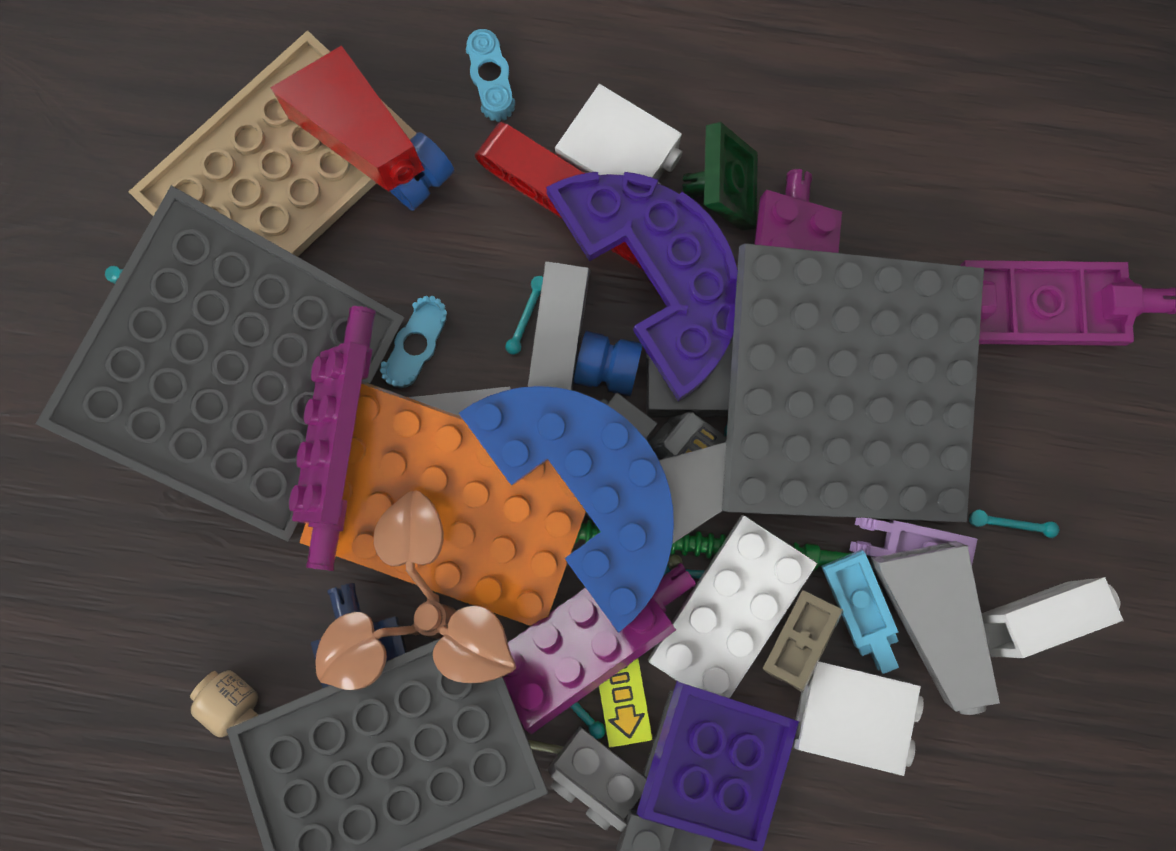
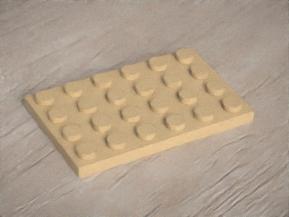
[128,30,416,257]

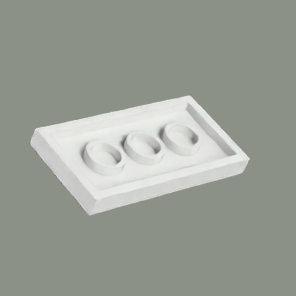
[648,515,817,698]

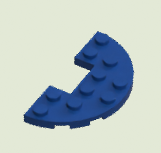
[459,386,674,633]

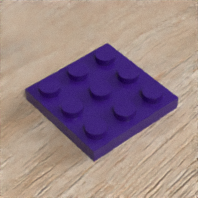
[636,681,799,851]

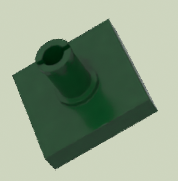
[682,122,758,231]

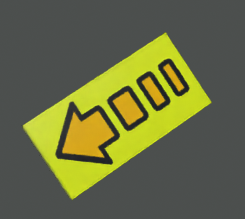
[599,658,653,748]

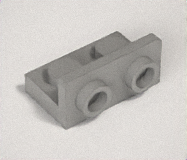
[547,726,647,832]

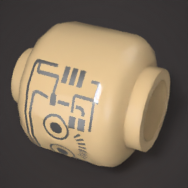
[190,670,258,737]

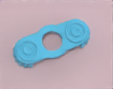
[466,29,515,122]
[380,296,447,388]

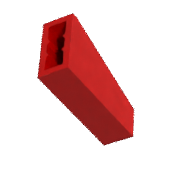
[270,45,424,192]

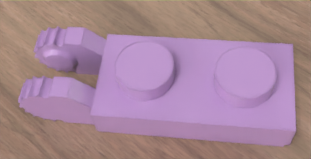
[849,518,978,565]

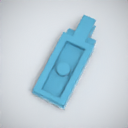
[821,550,899,674]

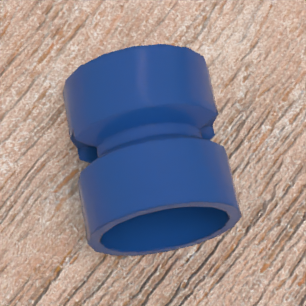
[390,132,455,211]
[574,331,643,397]

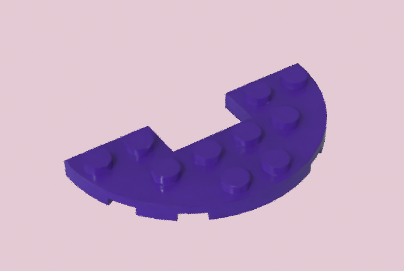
[546,172,738,402]

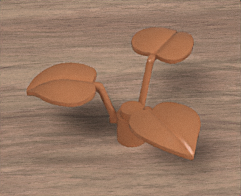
[316,490,516,690]

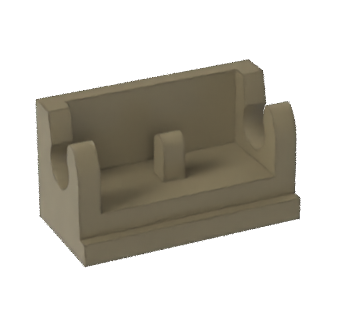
[763,590,843,692]

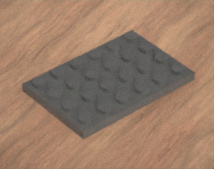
[226,638,549,851]

